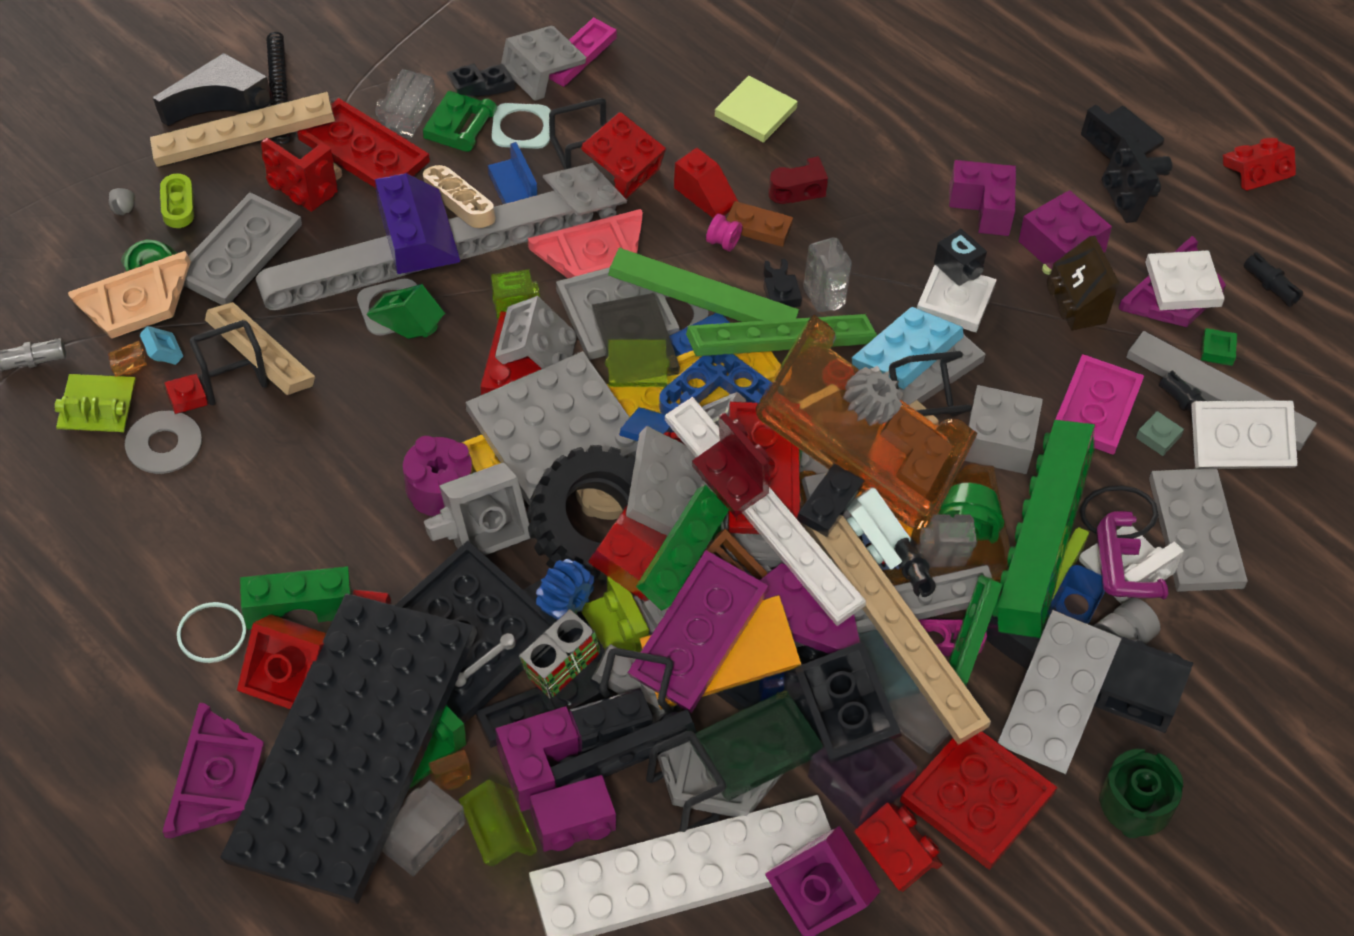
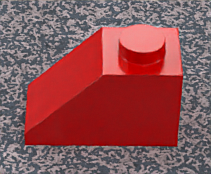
[674,148,738,218]

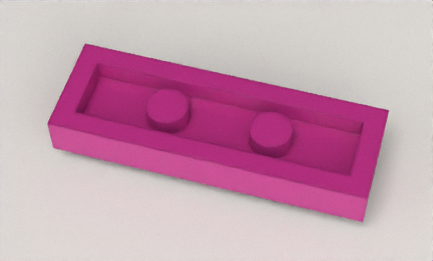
[548,17,617,87]

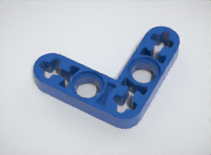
[659,354,783,415]

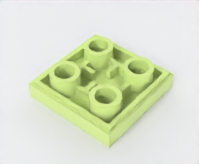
[715,76,798,143]

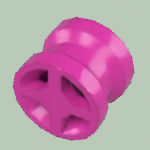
[706,214,742,252]

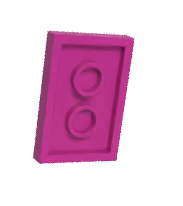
[1055,354,1144,455]

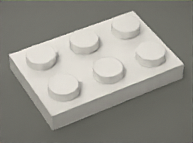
[1191,401,1297,469]

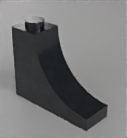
[152,53,274,126]

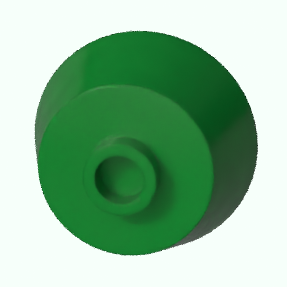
[935,483,1004,547]

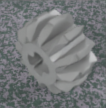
[843,366,904,426]

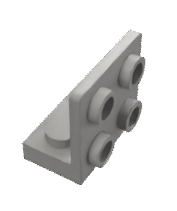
[501,26,586,101]
[495,296,577,369]

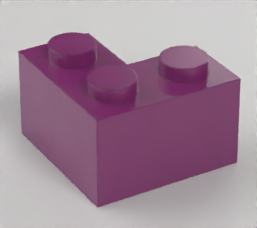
[949,160,1016,236]
[496,706,578,812]

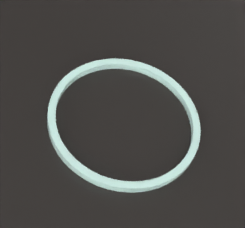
[177,602,246,663]

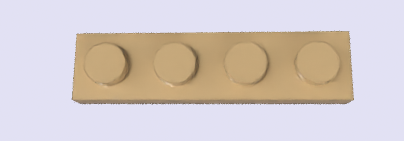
[205,302,315,395]

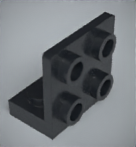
[1081,105,1164,159]

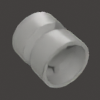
[1093,598,1161,644]

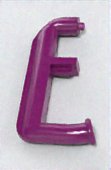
[1096,511,1168,600]

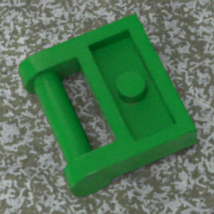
[423,90,497,152]

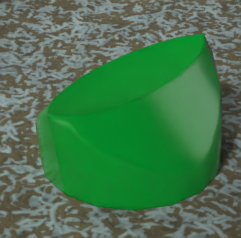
[121,239,177,271]

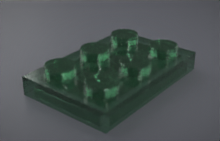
[690,690,824,802]

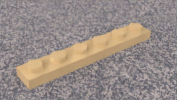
[150,92,335,167]

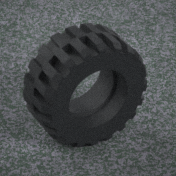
[527,445,636,585]

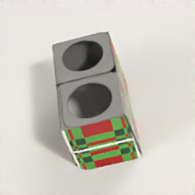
[519,609,600,699]

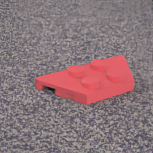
[528,209,643,278]

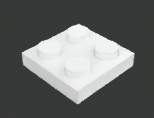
[1145,251,1225,310]
[917,265,997,333]

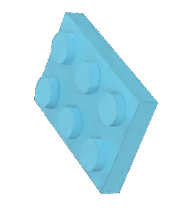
[852,307,964,389]

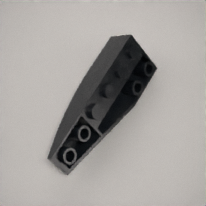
[986,615,1193,733]

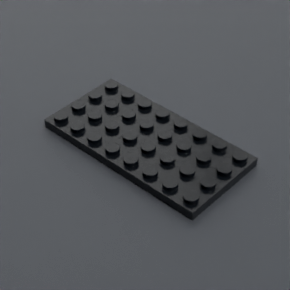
[220,593,478,904]

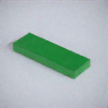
[949,575,1003,686]

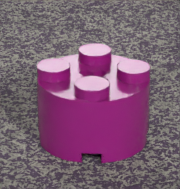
[403,436,472,516]

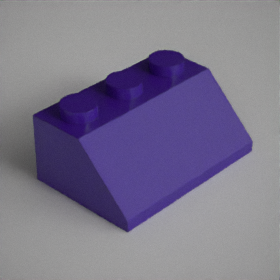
[375,173,460,274]

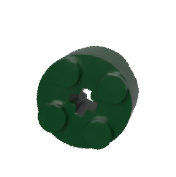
[1099,749,1183,838]

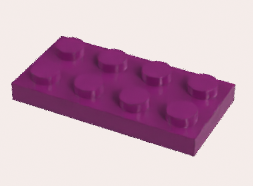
[627,550,769,713]

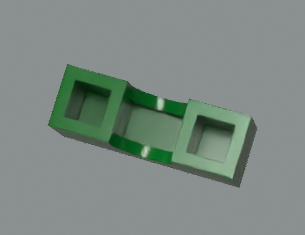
[240,566,352,630]

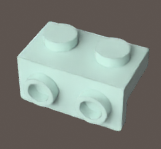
[847,487,911,569]

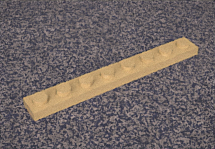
[802,516,991,745]

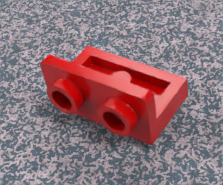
[1223,138,1296,191]
[854,802,943,892]

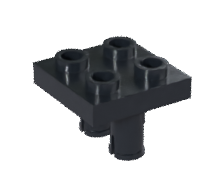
[1101,135,1172,223]

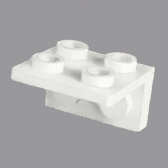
[1079,526,1184,604]

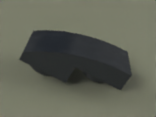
[447,63,515,96]

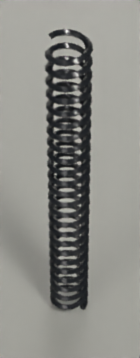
[266,32,291,144]

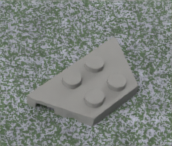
[657,736,793,817]

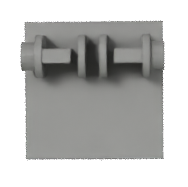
[543,163,627,219]

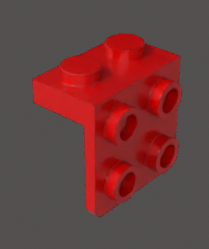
[261,138,338,212]

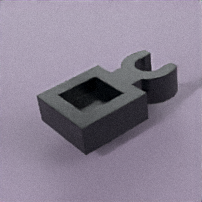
[763,259,802,307]

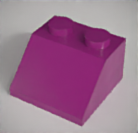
[765,825,881,936]

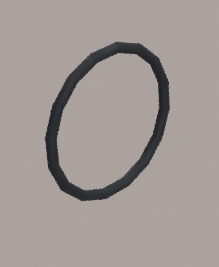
[1080,485,1159,539]

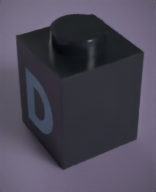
[934,229,987,286]

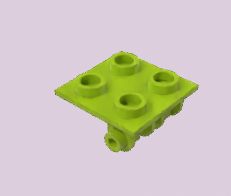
[55,374,136,432]

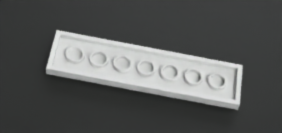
[529,795,831,936]

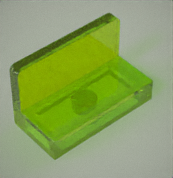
[459,779,537,867]

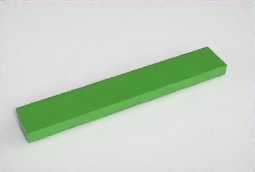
[608,248,799,322]
[686,314,877,356]

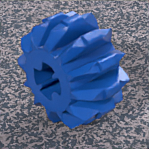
[536,558,594,620]

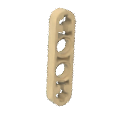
[423,165,496,228]

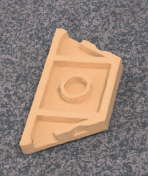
[68,251,191,339]

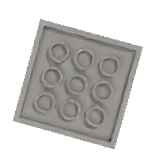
[466,351,638,505]

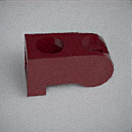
[768,156,828,204]

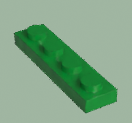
[636,485,729,611]

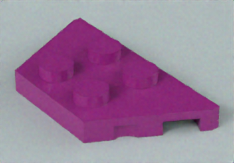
[1118,236,1226,327]
[760,563,860,654]
[162,703,265,839]

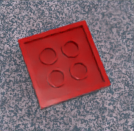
[900,731,1058,870]

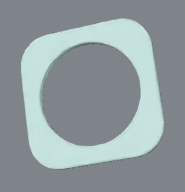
[491,103,551,149]

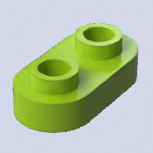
[160,174,194,228]

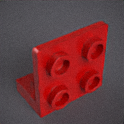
[581,112,666,199]

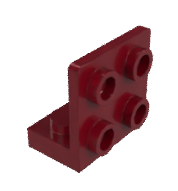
[692,412,770,517]

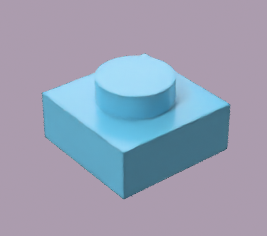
[140,326,183,365]

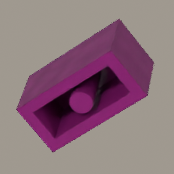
[530,775,616,852]

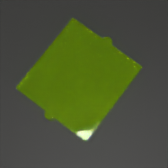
[605,340,670,387]

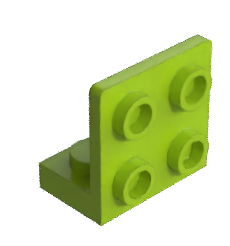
[582,577,649,652]

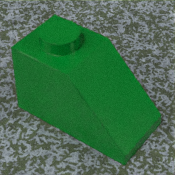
[366,284,445,339]

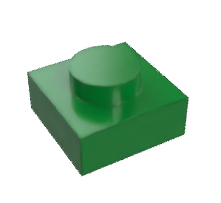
[1201,328,1237,366]

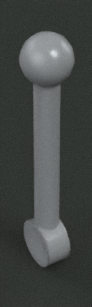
[455,633,516,687]

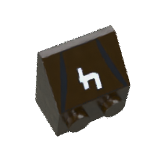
[1047,235,1119,331]

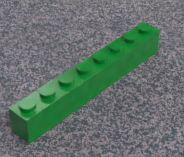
[992,420,1095,638]

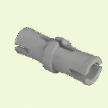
[0,338,66,372]

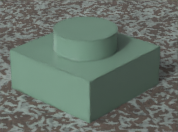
[1136,411,1184,456]

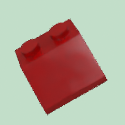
[588,505,667,602]
[236,614,327,709]

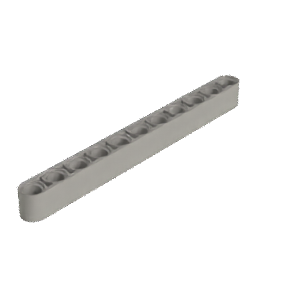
[256,191,593,310]

